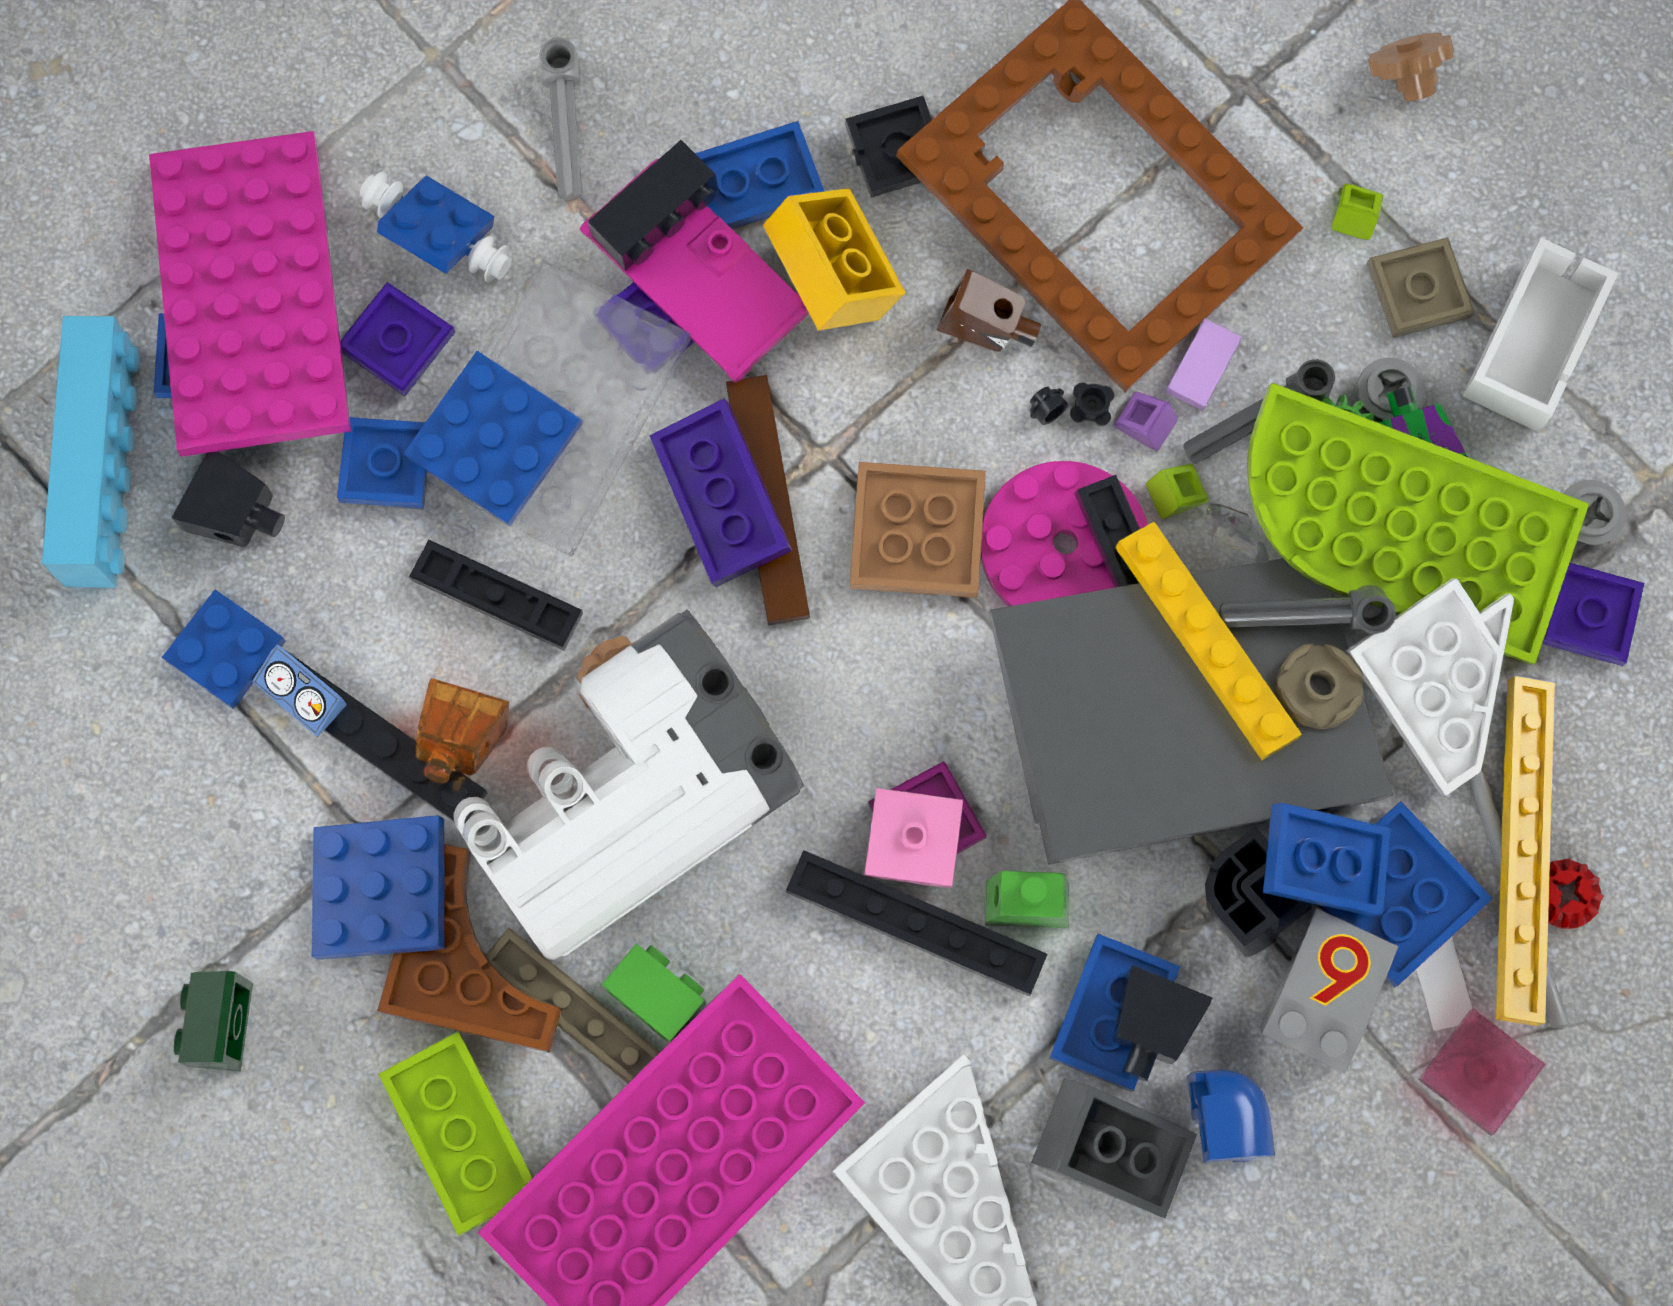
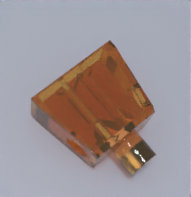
[416,678,510,783]

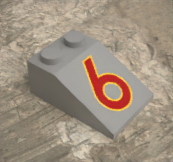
[1259,908,1398,1073]

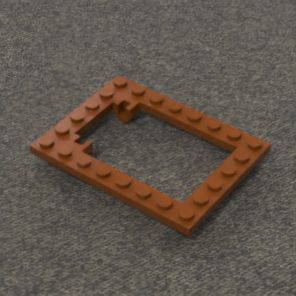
[896,0,1303,393]

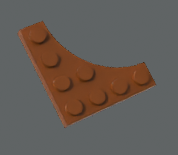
[377,844,562,1053]

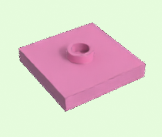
[864,788,963,889]

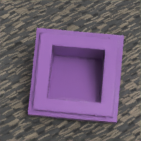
[1114,391,1178,451]

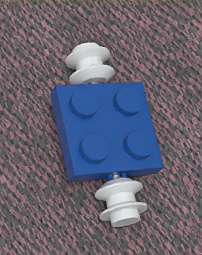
[360,172,512,283]

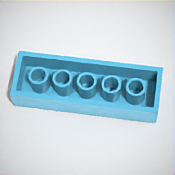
[42,316,140,588]

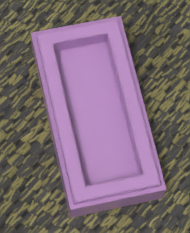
[1166,318,1242,411]

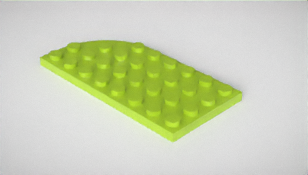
[1247,383,1589,665]

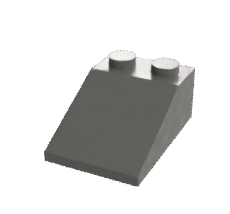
[1031,1078,1197,1218]

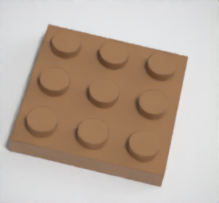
[850,462,986,598]

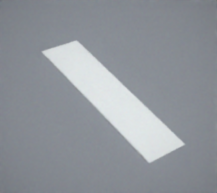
[1416,937,1476,1031]

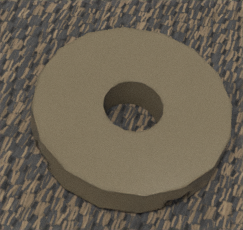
[1275,643,1364,730]

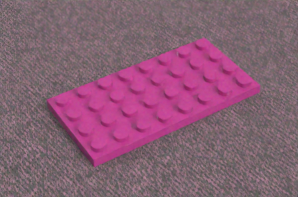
[149,131,351,457]
[478,974,865,1306]

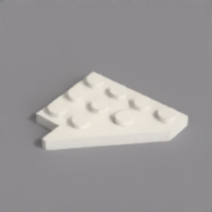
[1345,578,1514,796]

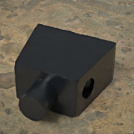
[172,451,285,547]
[1113,965,1213,1081]

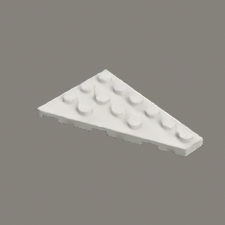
[833,1054,1037,1306]

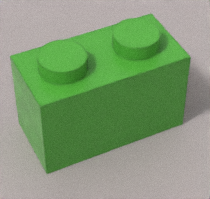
[602,943,706,1043]

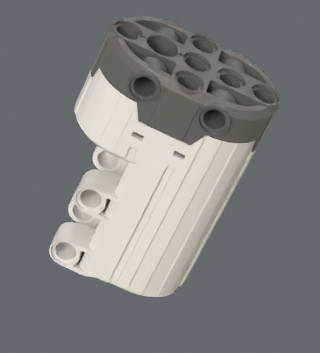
[454,609,804,960]

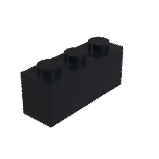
[588,140,717,271]

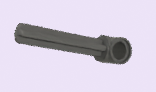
[1183,359,1335,464]
[1220,585,1396,634]

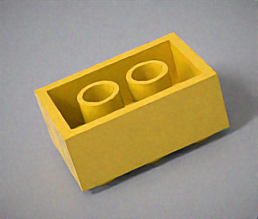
[763,188,906,331]

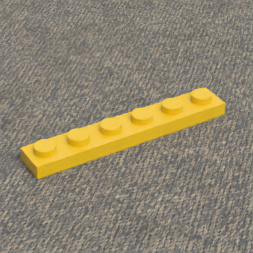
[1115,522,1302,761]

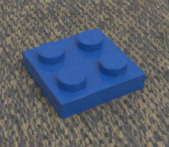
[337,417,428,509]
[162,589,286,709]

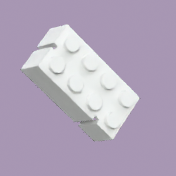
[1462,238,1618,432]

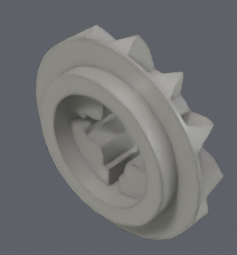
[1356,358,1425,422]
[1563,480,1626,548]

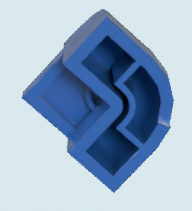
[1187,1069,1275,1163]

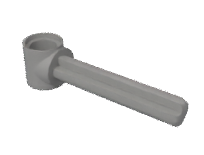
[539,37,582,201]

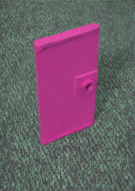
[579,158,809,383]

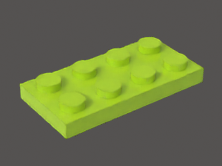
[378,1031,533,1236]

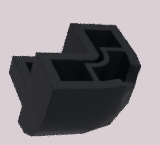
[1205,827,1312,957]

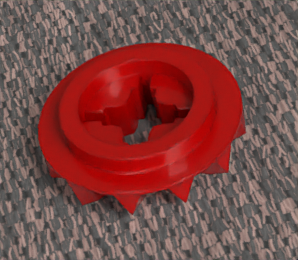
[1548,858,1604,929]

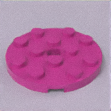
[981,461,1148,606]

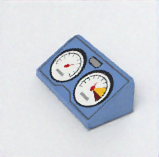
[252,644,347,737]

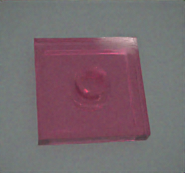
[1418,1008,1546,1136]

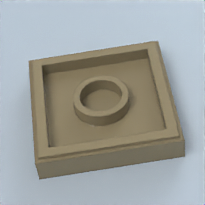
[1367,237,1475,338]

